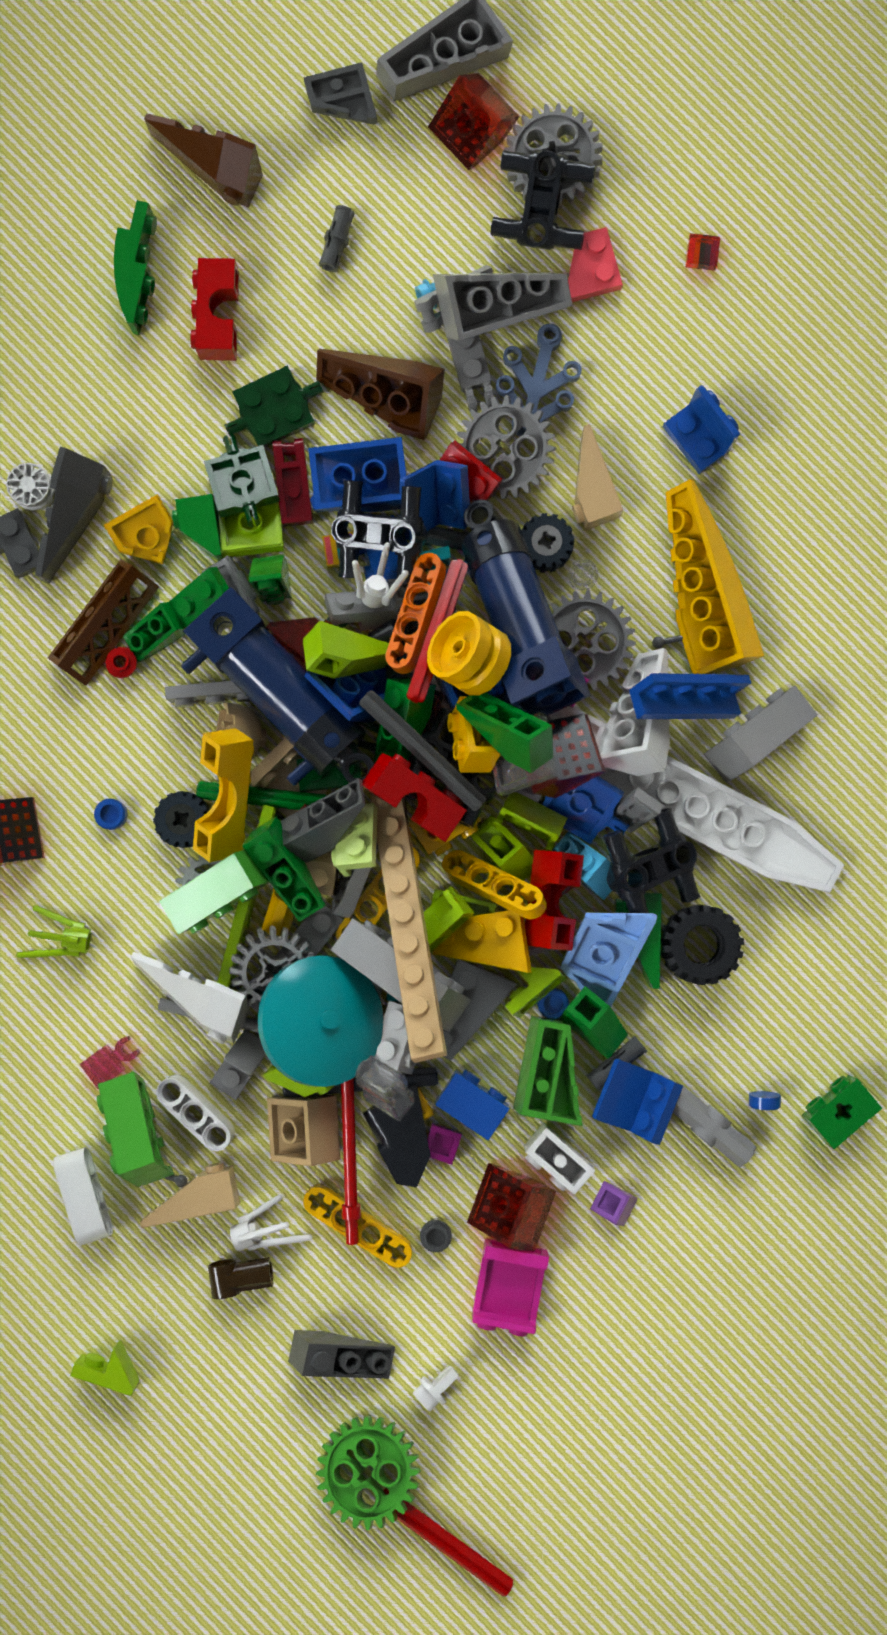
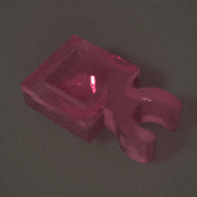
[80,1036,140,1089]

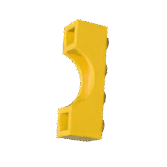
[193,728,254,863]

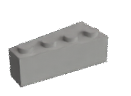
[376,0,513,101]
[433,272,572,341]

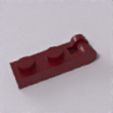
[273,438,313,527]

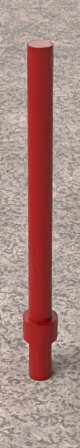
[341,1078,361,1245]

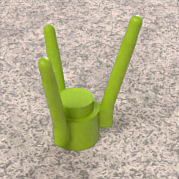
[16,905,92,958]

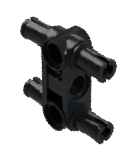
[490,150,596,250]
[331,480,428,585]
[405,707,506,829]
[603,808,701,913]

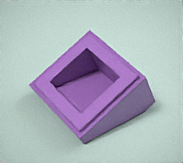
[590,1181,637,1226]

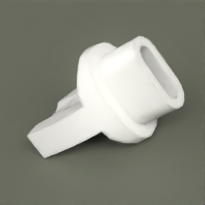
[413,1366,459,1412]

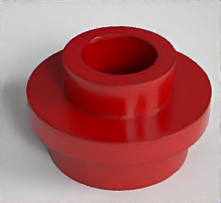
[105,647,137,678]

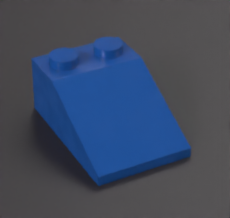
[308,437,406,512]
[304,667,387,723]

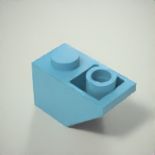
[552,831,612,900]

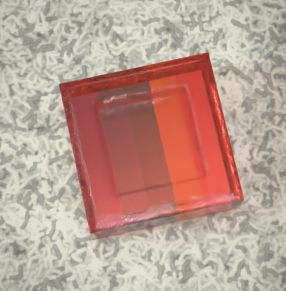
[685,233,720,271]

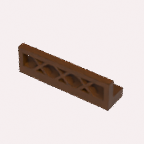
[48,559,159,686]

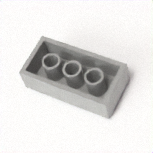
[331,918,471,1032]

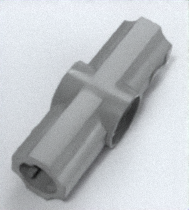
[673,1086,757,1168]

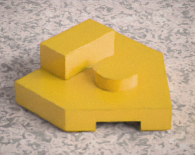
[104,494,174,565]

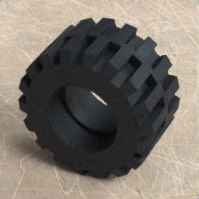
[660,905,744,985]

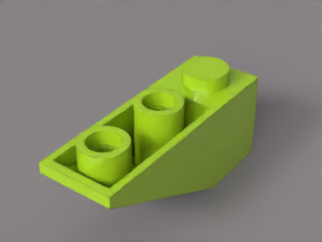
[303,621,389,679]

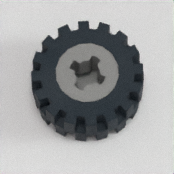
[521,513,574,573]

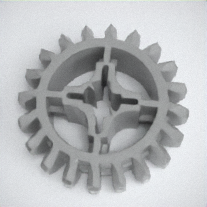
[229,926,314,1010]

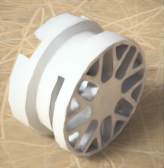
[6,463,55,512]

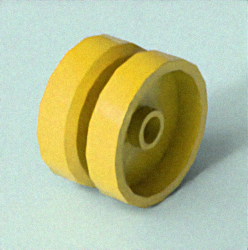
[427,611,511,695]

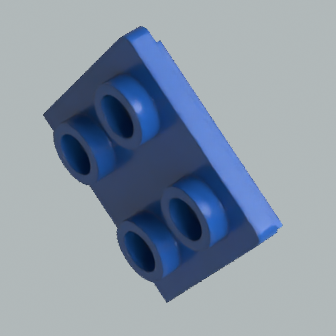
[662,385,740,475]
[399,460,470,540]
[592,1059,683,1145]

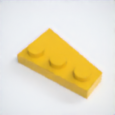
[433,910,532,973]

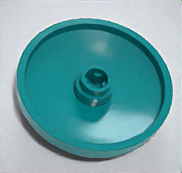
[258,955,383,1087]

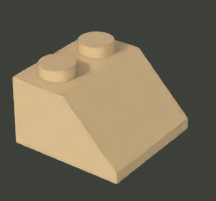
[267,1095,340,1166]

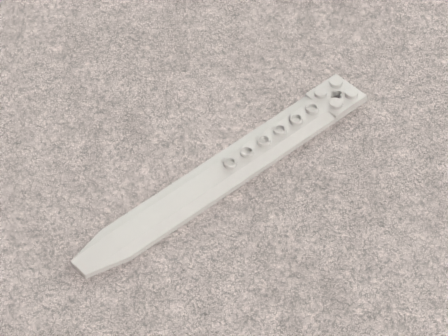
[395,669,844,893]

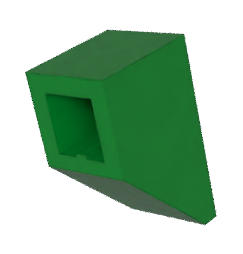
[559,986,628,1059]

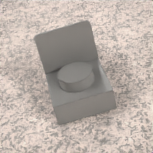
[210,1030,266,1100]

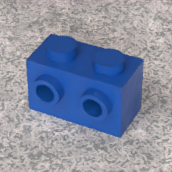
[435,1069,510,1141]

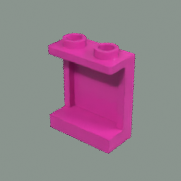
[472,1238,549,1337]

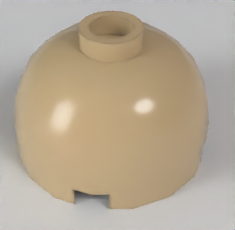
[216,702,267,759]

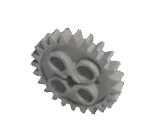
[504,103,603,209]
[457,395,556,499]
[550,590,636,691]

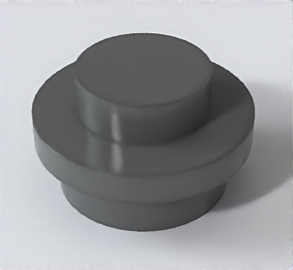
[420,1219,452,1252]

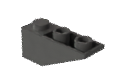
[281,778,365,863]
[288,1330,395,1379]

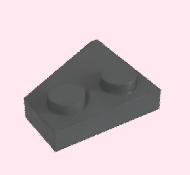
[303,62,378,125]

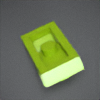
[505,967,567,1018]
[70,1340,140,1396]

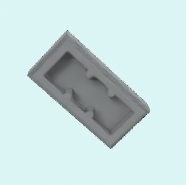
[614,787,664,833]

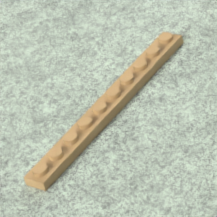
[366,765,447,1063]

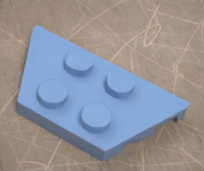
[560,913,657,1007]

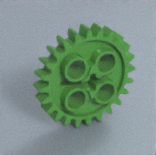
[316,1415,421,1530]

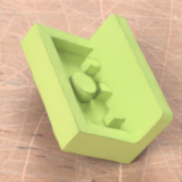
[331,803,378,877]

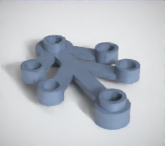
[496,324,582,437]

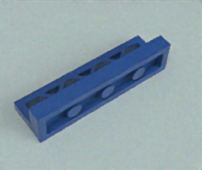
[629,673,751,719]

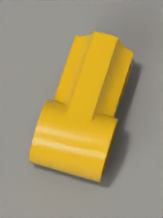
[262,888,294,938]

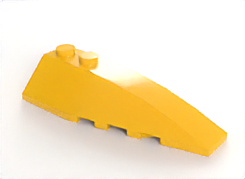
[665,479,764,674]

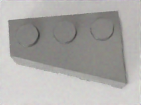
[704,685,818,783]

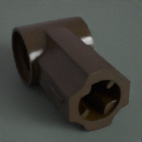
[208,1257,274,1299]

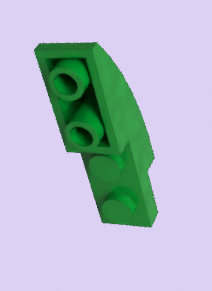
[114,200,157,335]
[123,566,229,662]

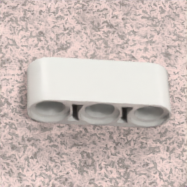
[156,1075,235,1152]
[53,1147,113,1246]

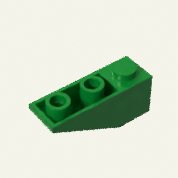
[249,555,292,605]
[373,677,436,764]
[242,817,325,922]

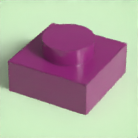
[427,1123,462,1165]

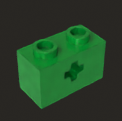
[802,1075,882,1149]

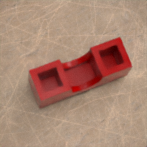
[190,258,239,361]
[362,753,467,842]
[525,850,584,951]

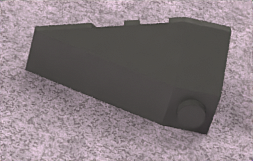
[35,447,113,583]

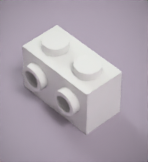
[370,1001,416,1075]
[524,1122,595,1195]

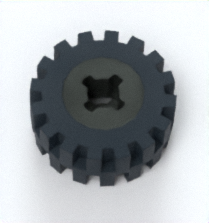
[153,791,210,848]

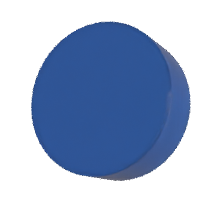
[94,799,128,830]
[537,988,569,1020]
[749,1091,781,1111]

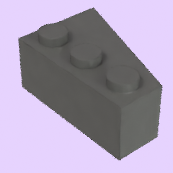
[443,959,517,1060]

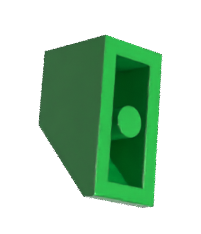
[172,494,223,561]

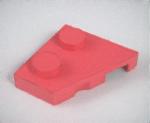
[568,227,623,302]

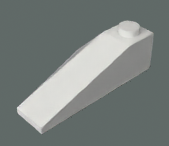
[594,648,670,776]
[131,952,250,1044]

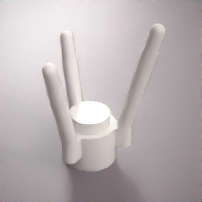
[352,542,409,608]
[230,1195,312,1251]

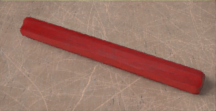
[406,559,469,703]
[383,1488,513,1597]

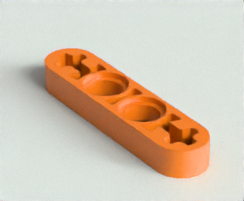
[385,553,446,674]

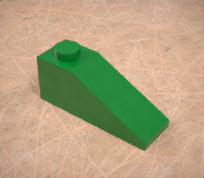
[456,692,554,773]
[614,893,662,989]

